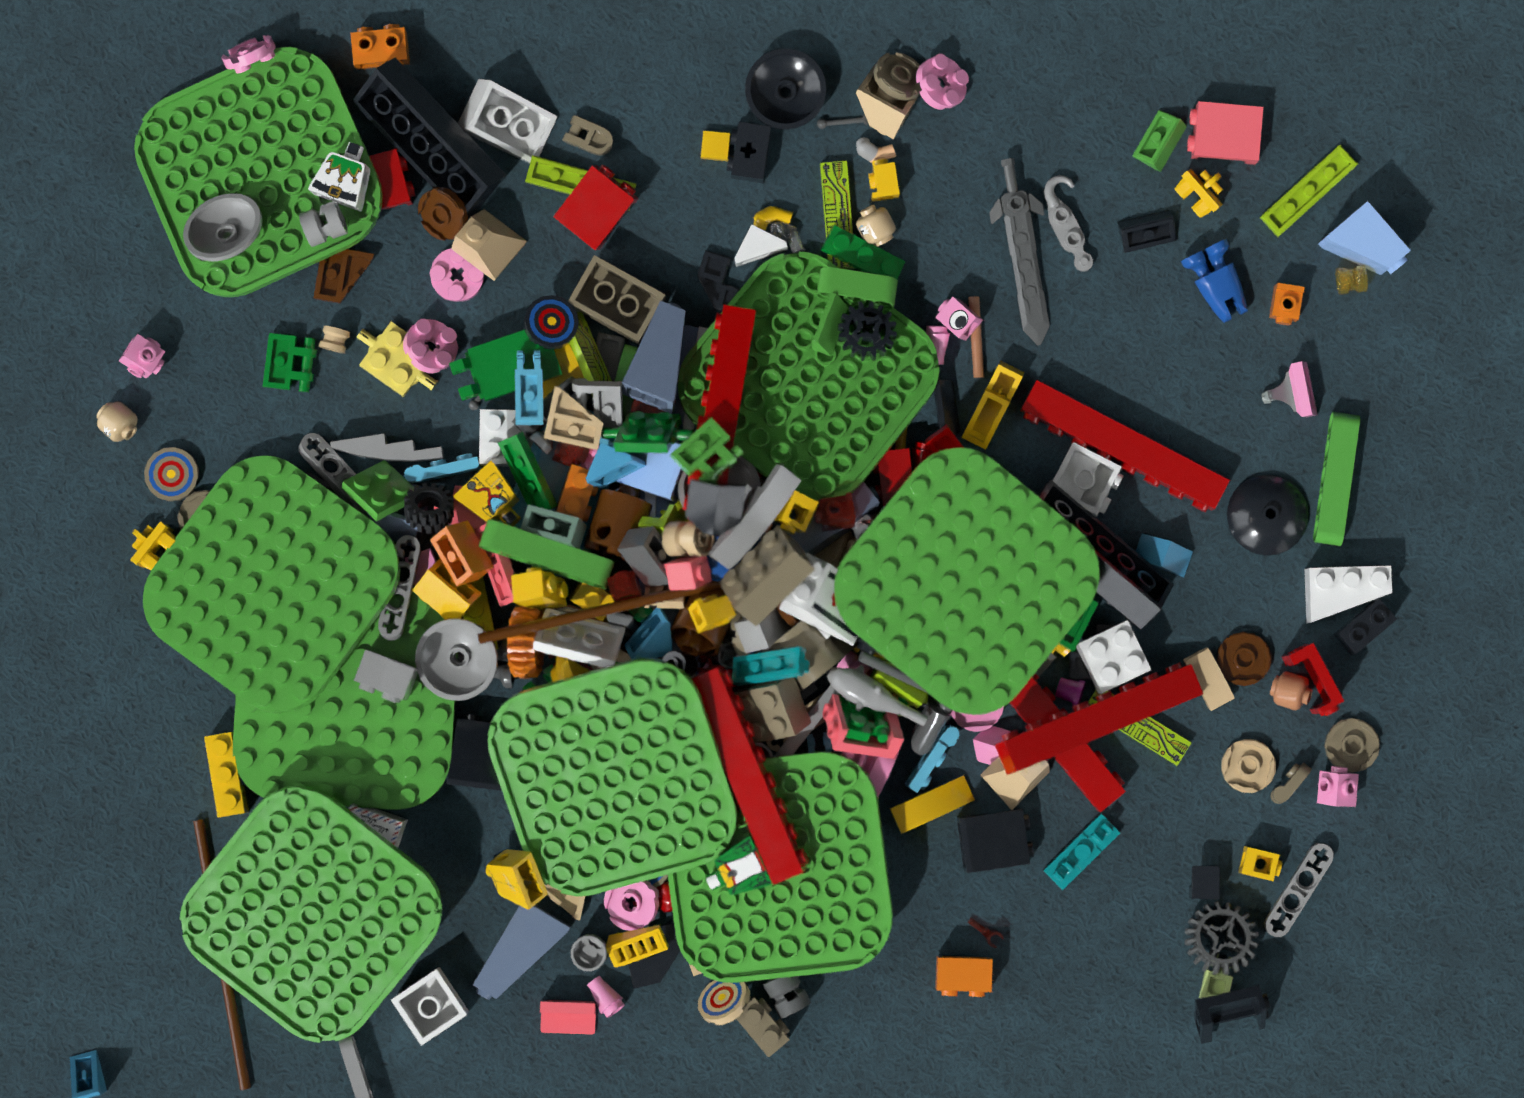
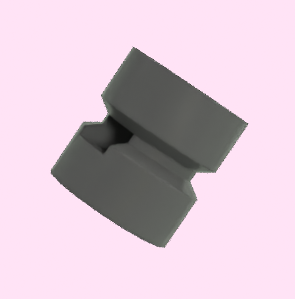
[763,976,811,1019]

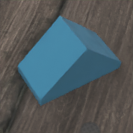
[586,443,646,489]
[1136,534,1193,577]
[624,607,672,660]
[70,1050,107,1098]

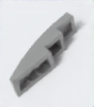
[330,434,445,462]
[708,464,801,570]

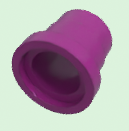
[1055,677,1086,706]

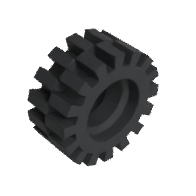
[404,483,454,533]

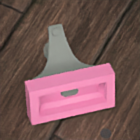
[1262,361,1318,417]

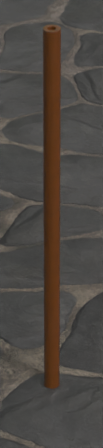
[477,581,722,645]
[193,819,251,1090]

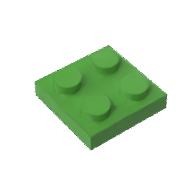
[342,460,414,521]

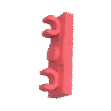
[474,524,514,607]

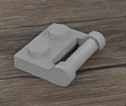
[572,378,623,435]

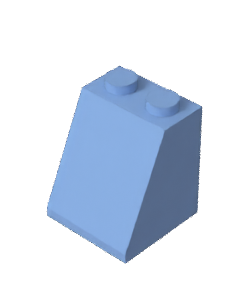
[1318,201,1411,275]
[615,443,683,503]

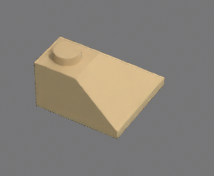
[856,63,918,139]
[451,209,527,281]
[981,756,1050,810]

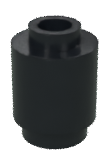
[662,651,698,677]

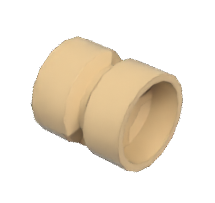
[662,521,714,557]

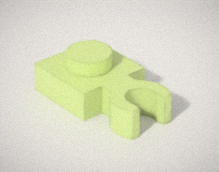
[1199,954,1233,998]

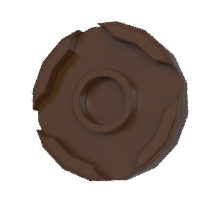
[418,187,468,241]
[1216,632,1271,686]

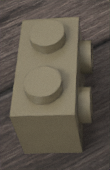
[736,995,790,1057]

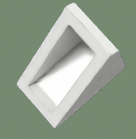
[734,225,788,267]

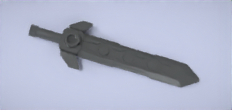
[989,158,1050,345]

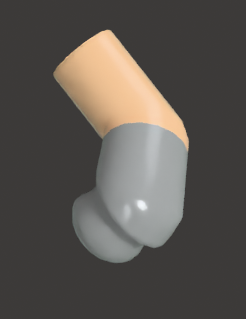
[856,137,896,163]

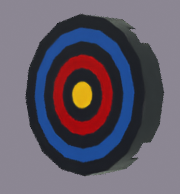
[523,295,579,350]

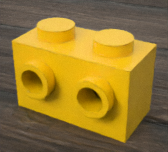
[412,558,482,620]
[511,567,568,611]

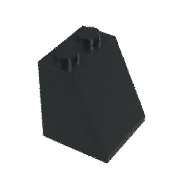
[447,714,502,791]
[956,809,1034,873]

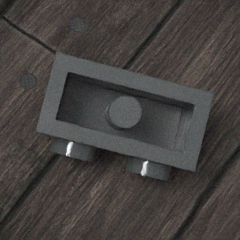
[618,526,677,587]

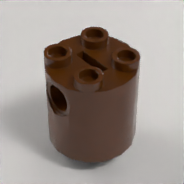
[584,484,653,562]
[670,588,731,657]

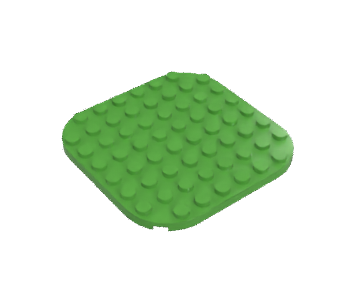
[134,47,383,297]
[678,252,939,504]
[834,448,1099,715]
[143,456,400,713]
[233,592,458,809]
[488,658,737,896]
[668,751,893,983]
[180,786,443,1043]

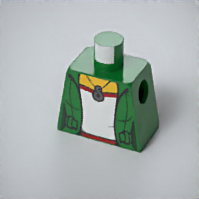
[706,834,772,895]

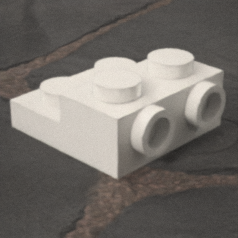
[1053,442,1124,517]

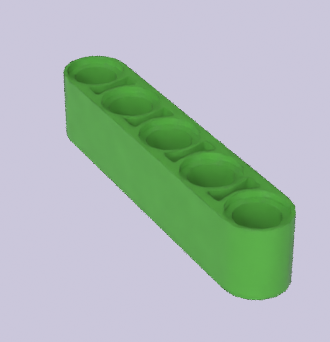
[1313,411,1360,546]
[479,520,614,589]

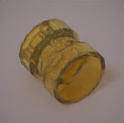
[1335,265,1368,295]

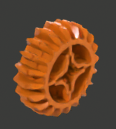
[506,606,545,679]

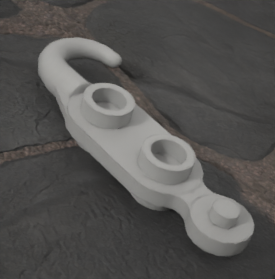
[1044,175,1093,272]

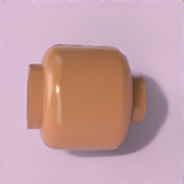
[1270,671,1313,711]

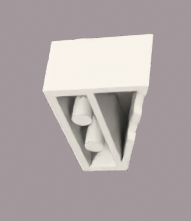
[1304,566,1392,623]

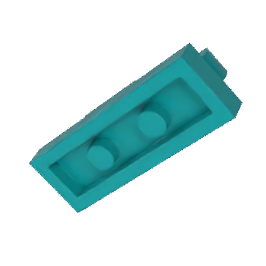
[732,647,810,686]
[1043,814,1120,890]

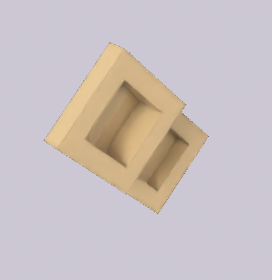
[1183,647,1235,711]

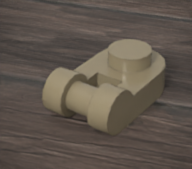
[562,115,613,156]
[1270,762,1312,804]

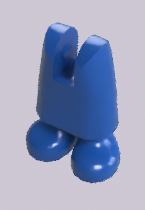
[1181,239,1248,323]

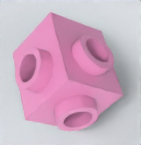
[119,334,165,378]
[1317,766,1359,807]

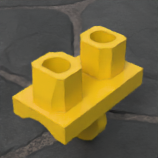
[1175,169,1223,218]
[130,521,176,570]

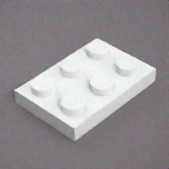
[533,608,625,667]

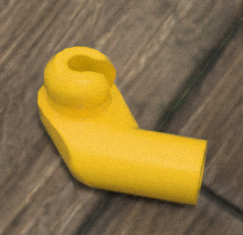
[753,206,793,230]

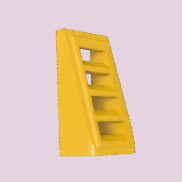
[606,925,669,967]

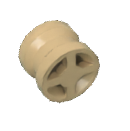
[319,326,350,353]

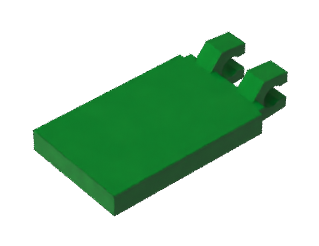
[449,330,562,402]

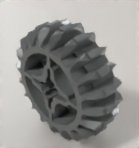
[1184,901,1259,976]

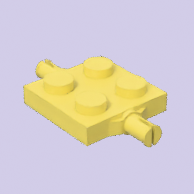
[357,322,438,397]

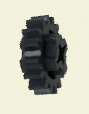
[837,301,897,361]

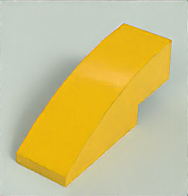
[962,360,1024,449]
[890,775,975,834]

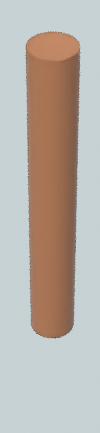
[968,296,984,378]

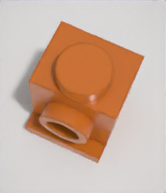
[1269,283,1305,325]

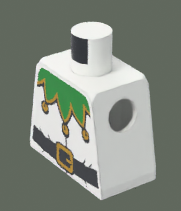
[308,142,370,212]

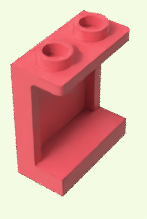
[1187,101,1263,165]
[822,694,904,759]

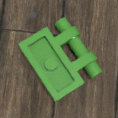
[671,418,743,482]

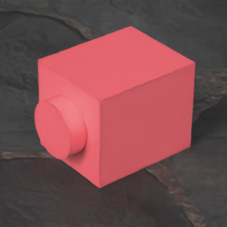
[664,556,712,590]

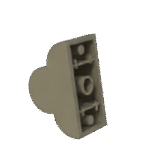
[761,620,859,691]

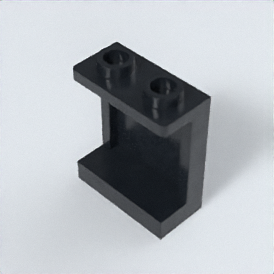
[1194,985,1270,1044]

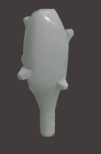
[827,665,928,726]

